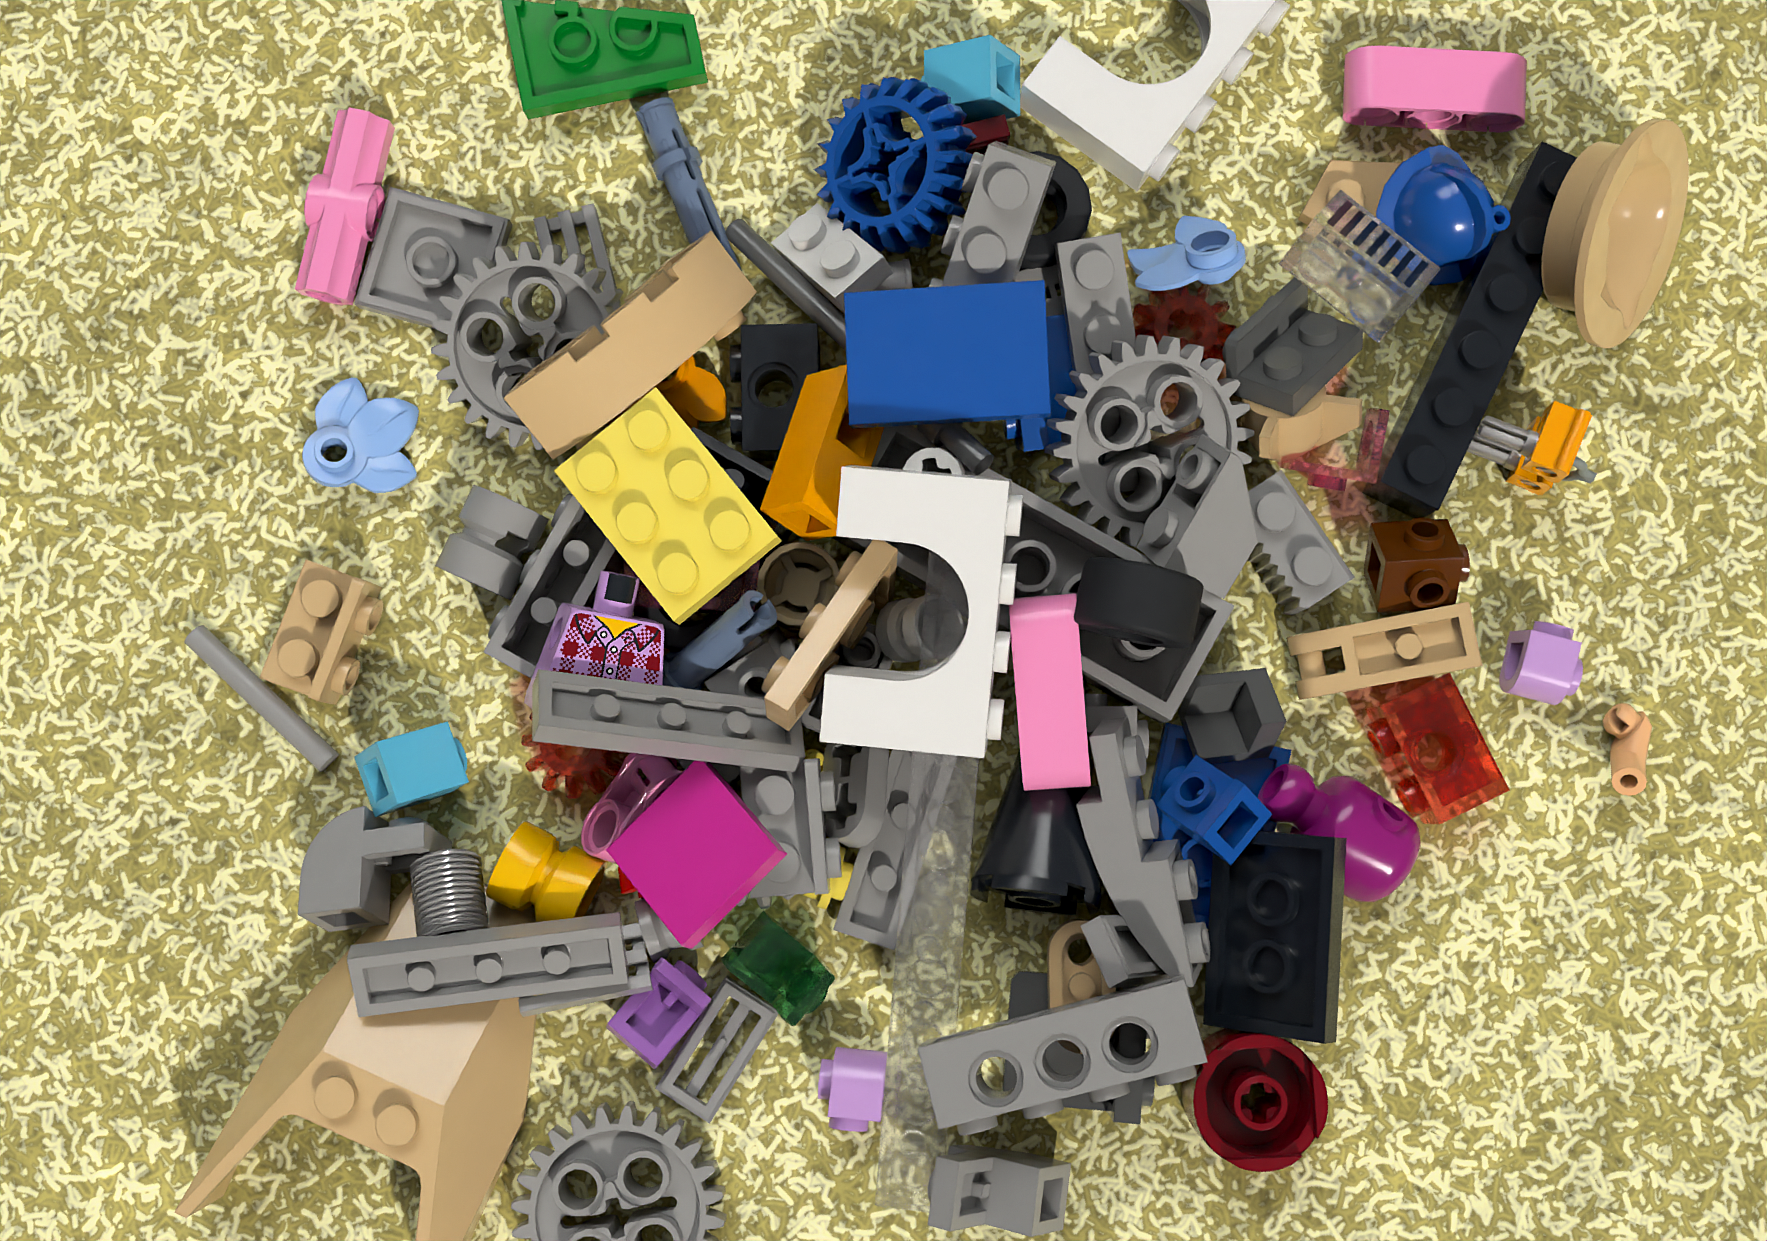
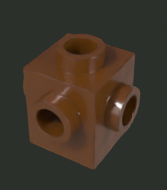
[1364,518,1470,613]

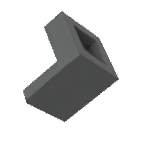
[1178,668,1287,764]

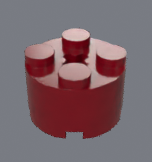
[1181,1028,1328,1172]

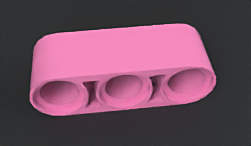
[1343,46,1527,133]
[1009,593,1091,791]

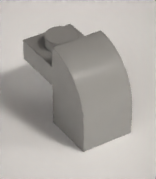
[298,806,452,932]
[928,1145,1071,1237]

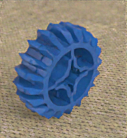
[813,77,977,254]

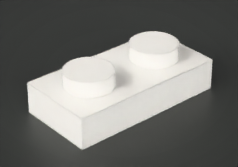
[771,203,894,314]

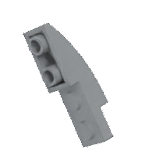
[1077,717,1210,987]

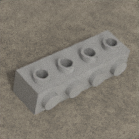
[929,141,1057,287]
[484,493,626,678]

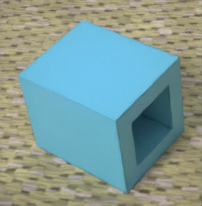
[921,35,1021,125]
[354,721,469,817]

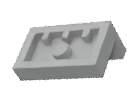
[740,758,842,898]

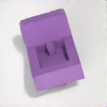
[606,957,711,1069]

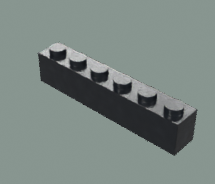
[1362,141,1577,519]

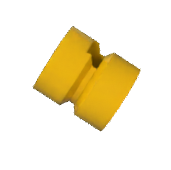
[486,821,608,922]

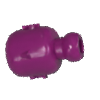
[1258,764,1421,902]

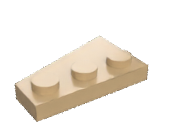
[762,540,898,731]

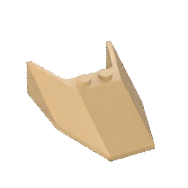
[174,882,538,1241]

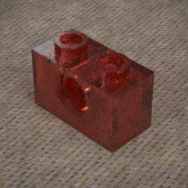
[1365,672,1510,825]

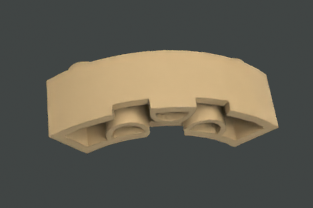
[504,231,757,460]

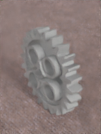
[431,242,623,450]
[1044,335,1254,547]
[511,1101,727,1241]

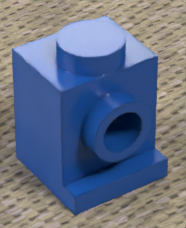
[1155,755,1272,865]

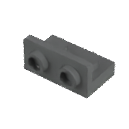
[1222,277,1363,416]

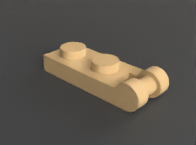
[1286,602,1483,700]

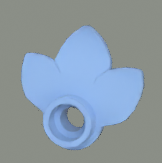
[1127,216,1246,291]
[302,378,419,493]

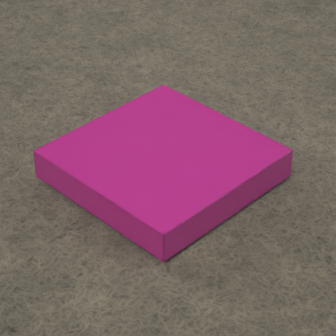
[606,760,787,949]

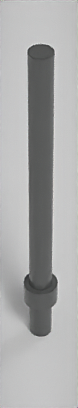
[725,219,994,475]

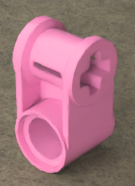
[581,753,684,864]

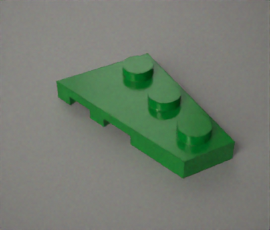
[501,0,708,120]

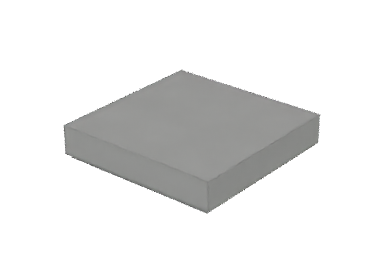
[354,187,512,330]

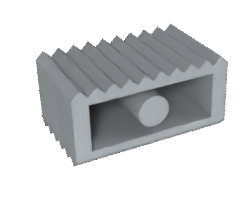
[1248,470,1354,616]

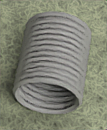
[409,849,490,937]

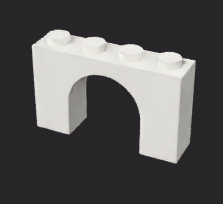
[1020,0,1290,192]
[819,465,1023,758]

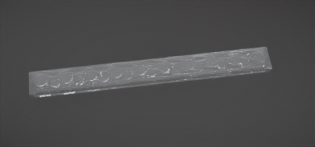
[875,551,980,1212]

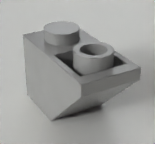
[1136,434,1258,599]

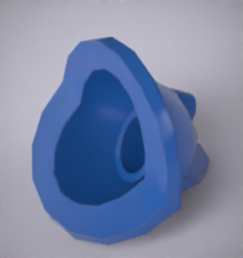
[1376,145,1511,286]

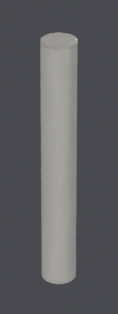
[184,625,339,772]

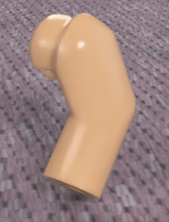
[1603,703,1652,796]

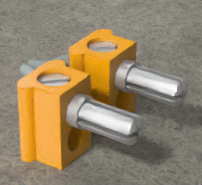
[1467,401,1597,495]

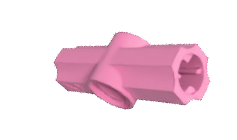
[295,107,395,305]

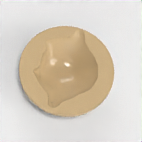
[1542,118,1689,348]

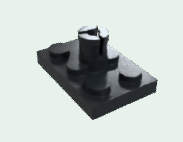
[1203,828,1347,1044]

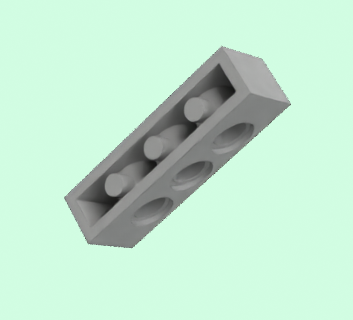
[917,974,1207,1136]

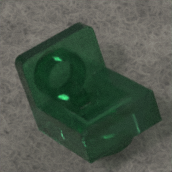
[721,910,835,1026]

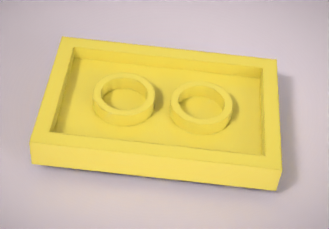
[554,387,782,625]

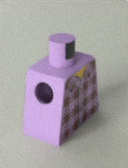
[524,570,664,709]

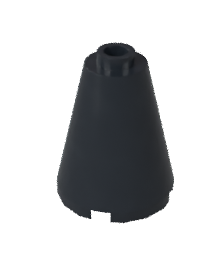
[970,749,1102,915]

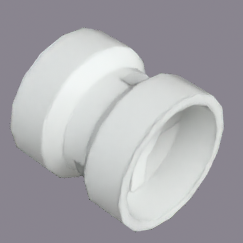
[875,594,965,662]

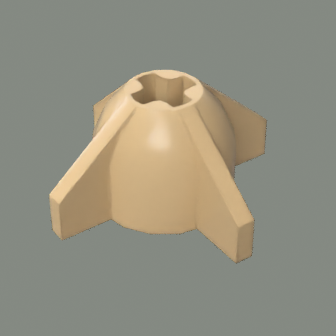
[1229,386,1363,462]

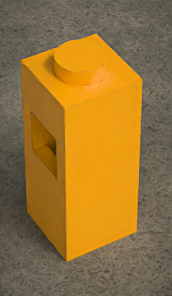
[760,364,884,541]

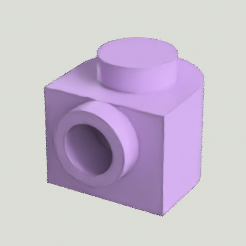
[1499,621,1583,705]
[818,1047,888,1132]

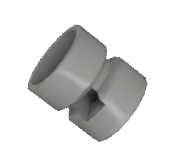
[435,485,549,600]

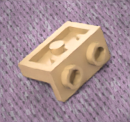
[259,560,383,705]

